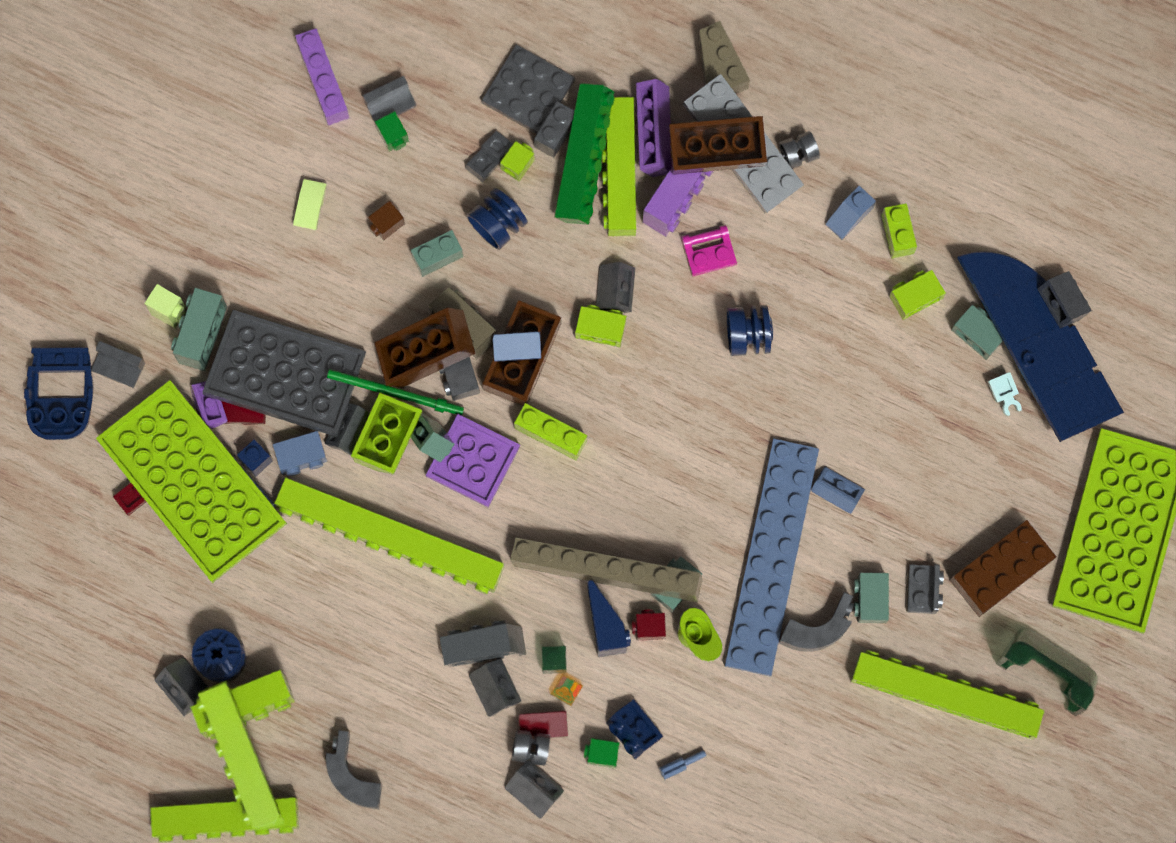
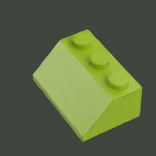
[351,393,423,475]

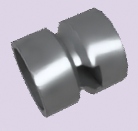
[779,131,820,169]
[512,730,550,766]

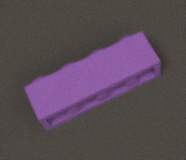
[295,28,349,126]
[636,79,672,177]

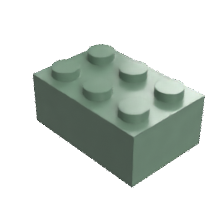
[171,288,227,371]

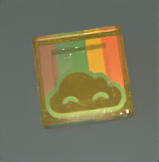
[551,674,583,707]

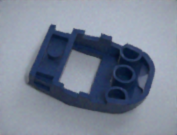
[24,348,94,440]

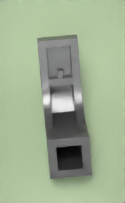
[779,592,854,652]
[326,730,382,809]

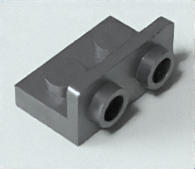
[907,564,944,614]

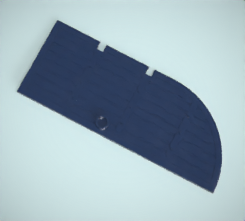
[957,252,1124,442]

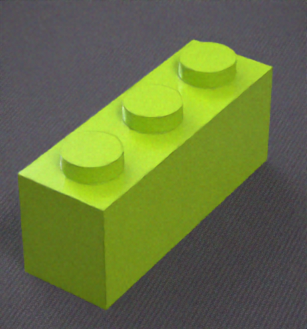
[514,403,587,461]

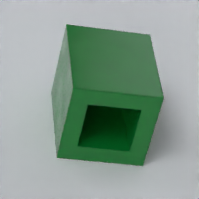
[375,112,409,151]
[584,739,620,769]

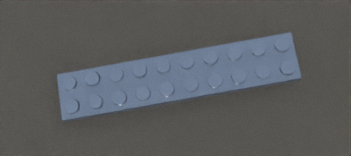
[725,439,819,677]

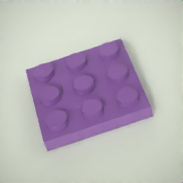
[426,414,520,508]

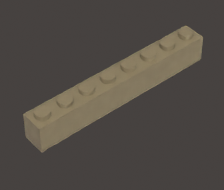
[510,538,703,602]

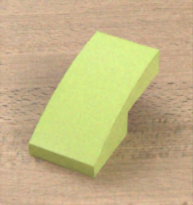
[293,179,327,230]

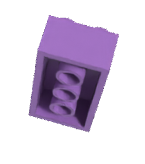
[643,168,714,237]

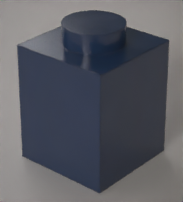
[237,439,273,477]

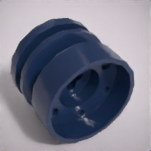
[466,188,528,250]
[726,305,773,356]
[192,629,247,683]

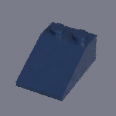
[588,580,631,657]

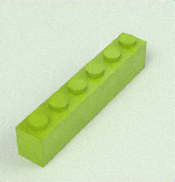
[602,97,636,236]
[196,681,281,829]
[151,798,299,842]

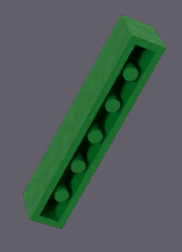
[555,84,614,225]

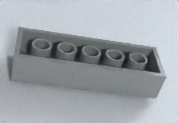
[683,74,804,214]

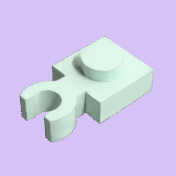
[987,372,1022,416]

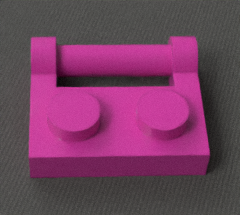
[681,225,737,277]

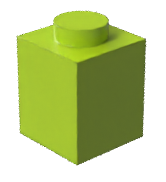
[500,141,535,182]

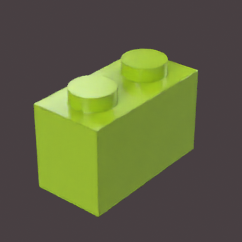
[881,203,917,259]
[889,270,946,320]
[575,305,627,347]

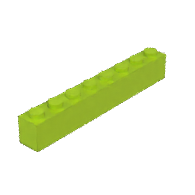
[851,650,1045,740]

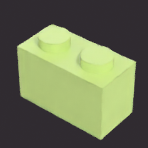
[144,284,187,328]

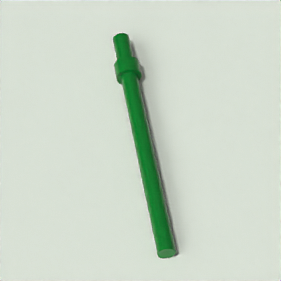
[327,369,464,416]

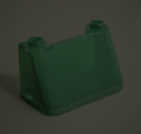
[996,628,1098,716]

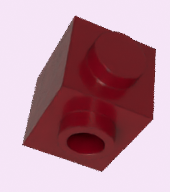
[632,609,666,641]

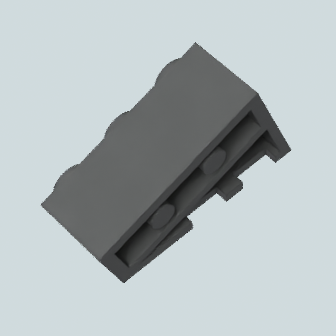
[440,620,526,667]

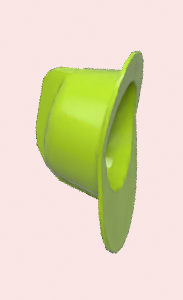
[677,608,722,662]

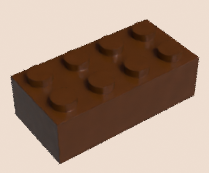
[668,116,767,175]
[483,300,562,406]
[374,307,476,388]
[950,520,1057,618]

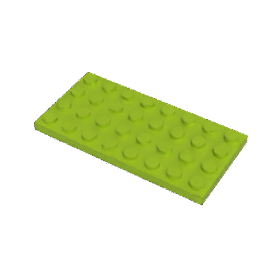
[96,380,287,583]
[1052,428,1176,634]

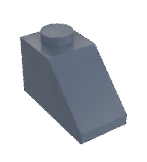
[825,186,876,240]

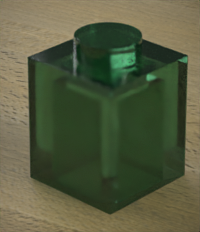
[542,646,567,674]

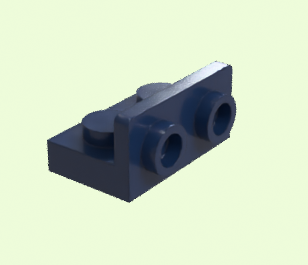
[606,699,664,759]

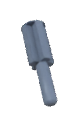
[659,750,706,780]

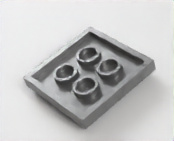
[482,44,575,134]

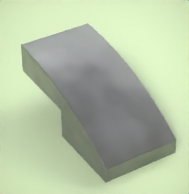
[465,131,513,183]

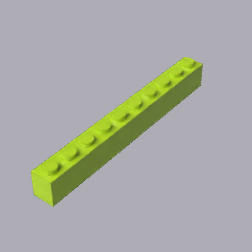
[274,478,504,594]

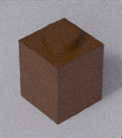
[368,201,405,241]

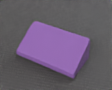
[191,381,227,430]

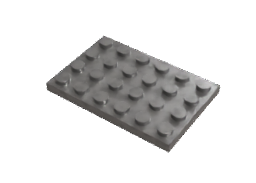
[203,310,366,437]

